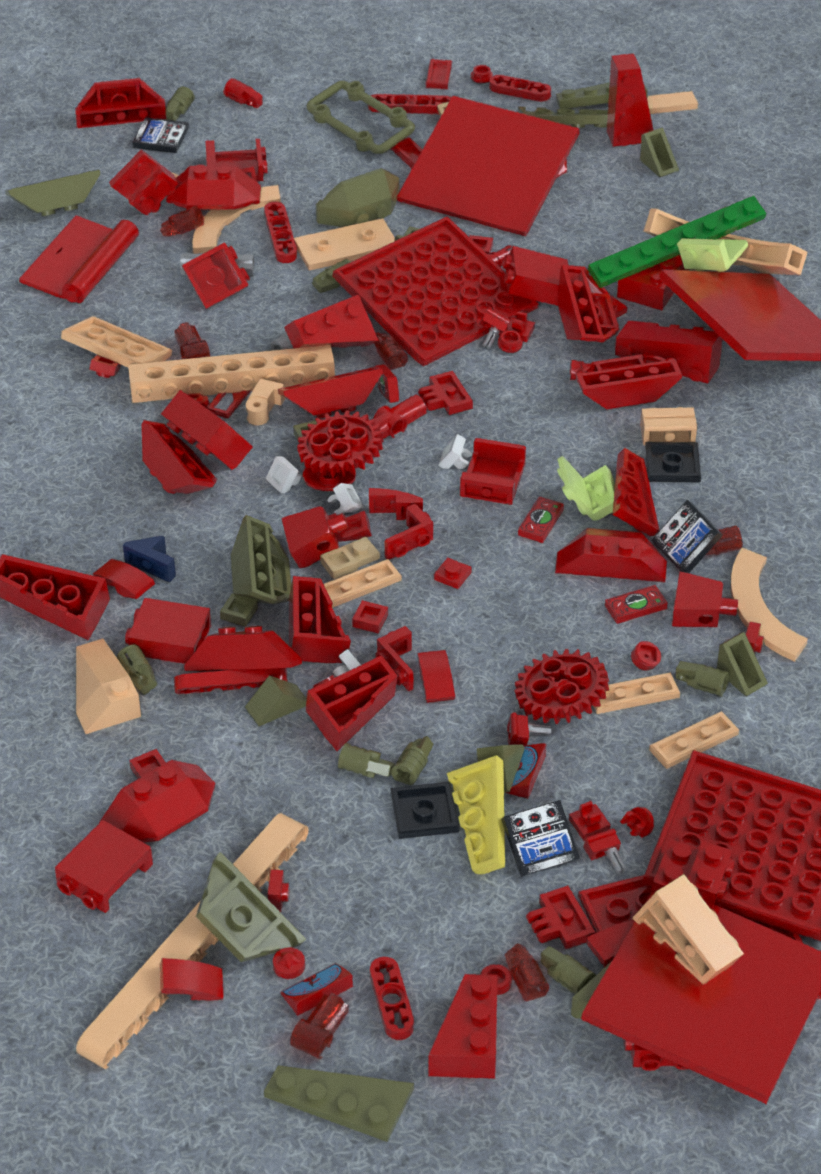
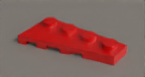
[613,448,660,536]

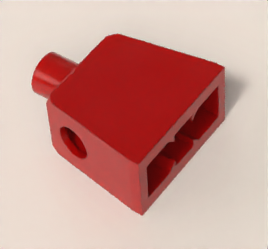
[281,506,349,568]
[672,572,738,627]

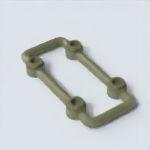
[306,80,415,154]

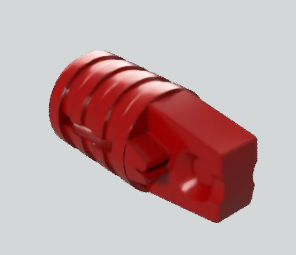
[223,78,263,109]

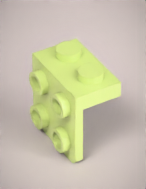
[677,238,748,272]
[557,456,615,521]

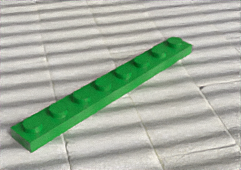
[587,195,767,288]

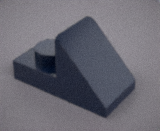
[123,536,176,583]

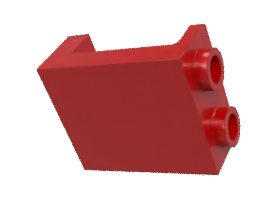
[205,139,268,181]
[460,438,526,505]
[55,820,153,913]

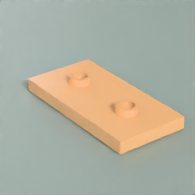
[294,218,395,271]
[61,316,172,367]

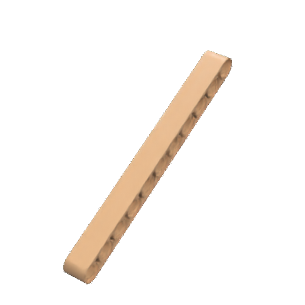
[76,813,309,1069]

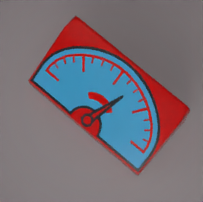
[506,743,546,799]
[281,963,353,1016]

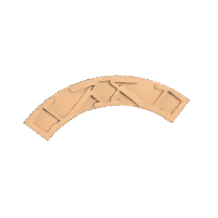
[193,185,281,254]
[730,548,808,662]

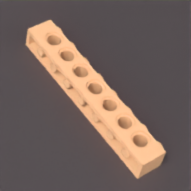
[128,345,335,403]

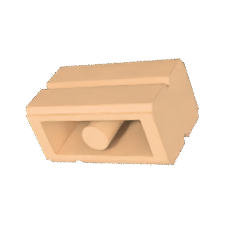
[640,407,697,446]

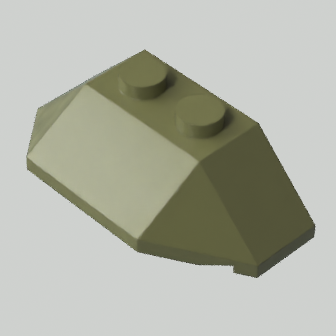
[316,168,400,227]
[5,170,101,216]
[231,515,291,604]

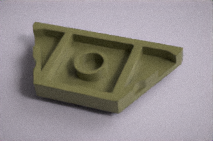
[196,852,306,962]

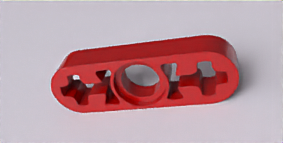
[489,75,551,102]
[370,956,414,1040]

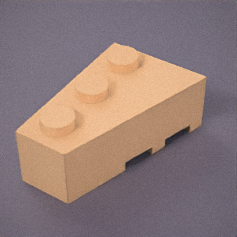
[632,875,744,985]

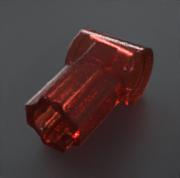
[174,322,210,359]
[290,993,349,1059]

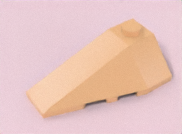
[76,639,141,734]

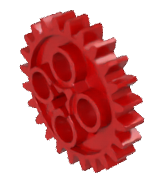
[297,410,384,478]
[514,649,609,724]

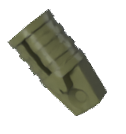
[165,86,195,121]
[312,259,351,293]
[117,645,157,695]
[676,661,730,697]
[391,736,434,785]
[338,743,395,778]
[541,946,596,995]

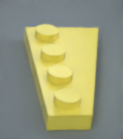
[447,755,505,874]

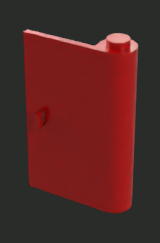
[19,215,139,303]

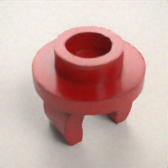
[620,807,654,838]

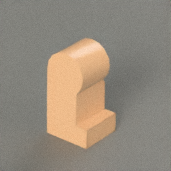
[246,378,285,425]

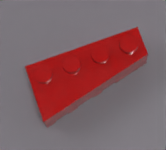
[607,53,654,147]
[615,320,722,384]
[0,554,110,640]

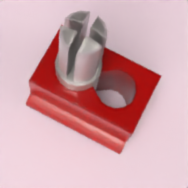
[479,307,511,349]
[507,712,551,746]
[583,828,626,874]

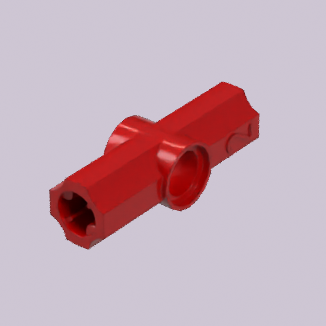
[373,394,427,439]

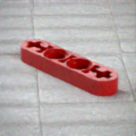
[368,94,452,114]
[264,202,297,263]
[174,668,288,694]

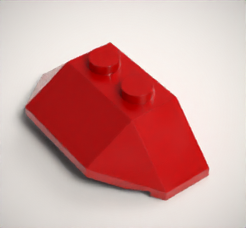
[75,78,166,128]
[166,165,261,210]
[557,265,620,342]
[576,354,682,409]
[278,367,383,418]
[141,420,217,494]
[555,528,667,582]
[184,626,302,671]
[99,760,216,843]

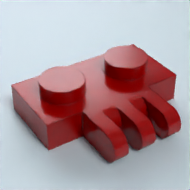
[418,371,473,415]
[526,886,595,949]

